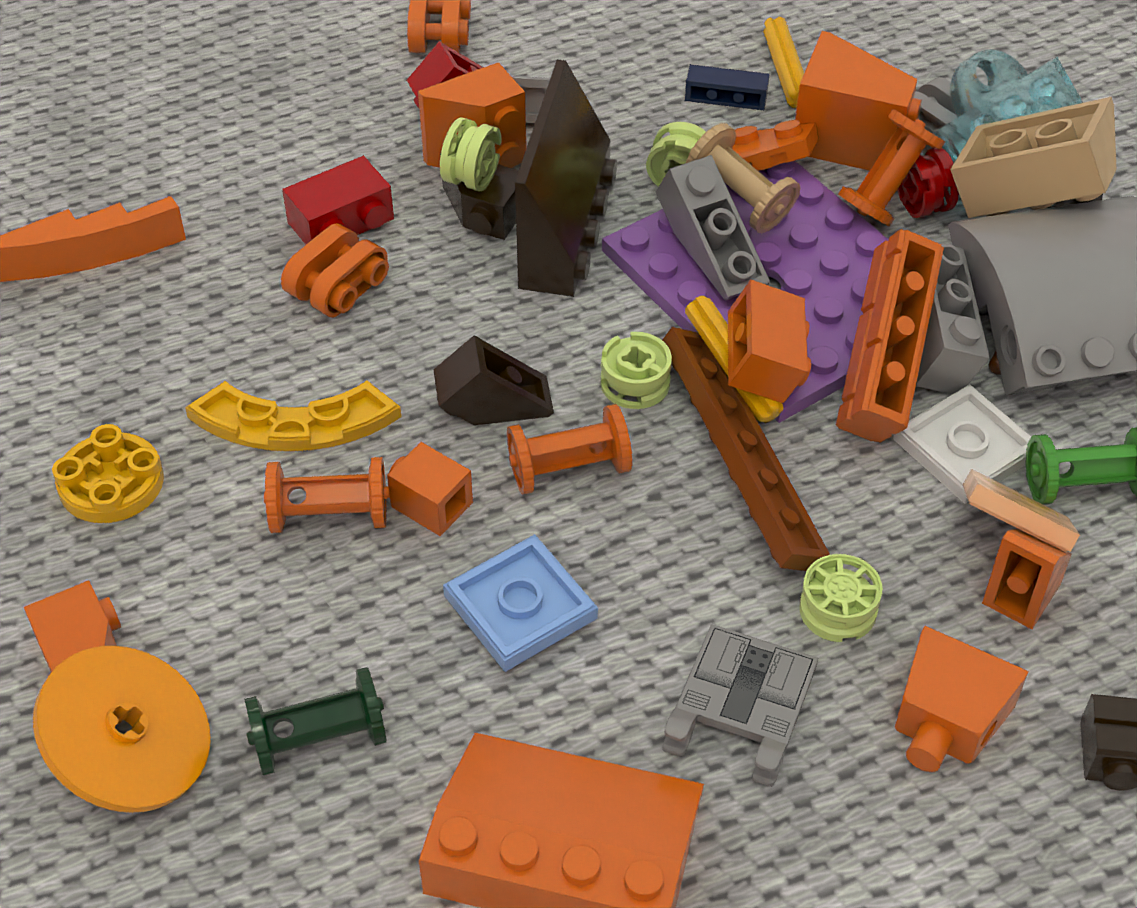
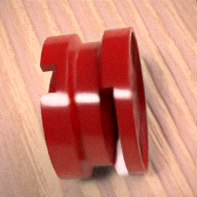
[897,148,959,218]

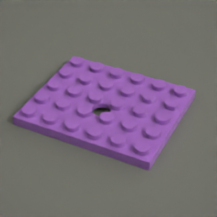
[602,161,889,423]

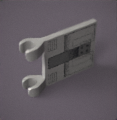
[662,624,819,787]

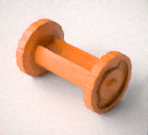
[838,109,945,227]
[507,404,632,495]
[264,457,390,533]

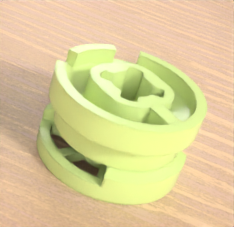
[440,117,502,191]
[646,122,706,187]
[601,332,672,409]
[799,554,883,642]

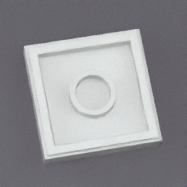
[893,384,1031,504]

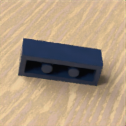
[685,64,770,111]

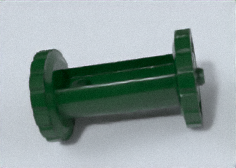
[244,667,387,776]

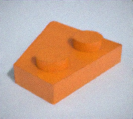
[732,120,819,171]

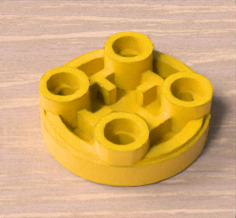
[52,424,164,523]

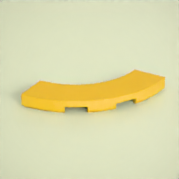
[185,381,402,451]

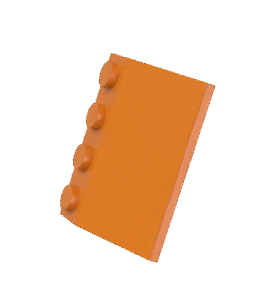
[419,733,704,908]

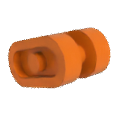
[407,0,471,53]
[281,224,389,318]

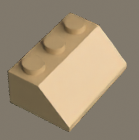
[950,97,1117,218]

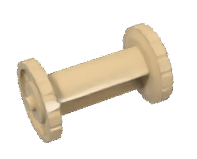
[686,123,801,233]

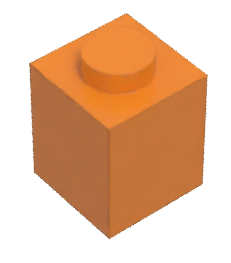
[387,442,473,536]

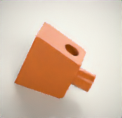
[895,626,1029,772]

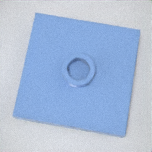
[443,534,598,672]

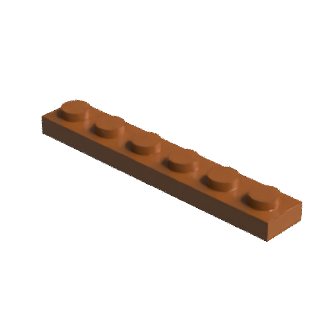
[662,327,830,571]

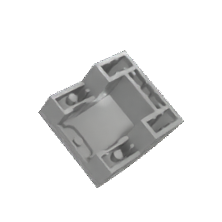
[948,196,1137,395]

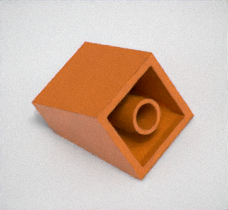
[795,31,922,171]

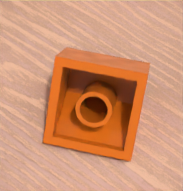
[418,62,526,168]

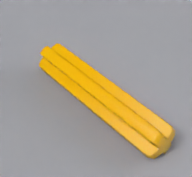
[763,16,804,108]
[685,295,783,423]

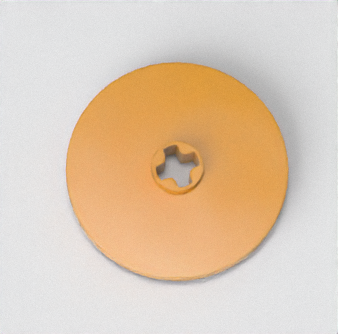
[33,646,210,813]

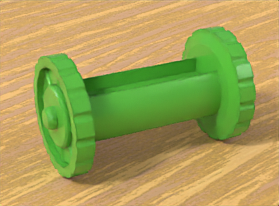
[1025,427,1137,505]

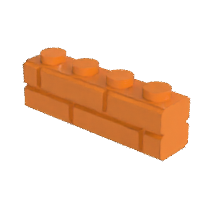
[836,229,944,443]

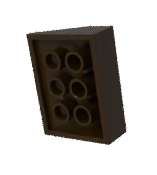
[515,59,617,297]

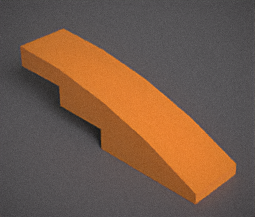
[0,196,186,282]

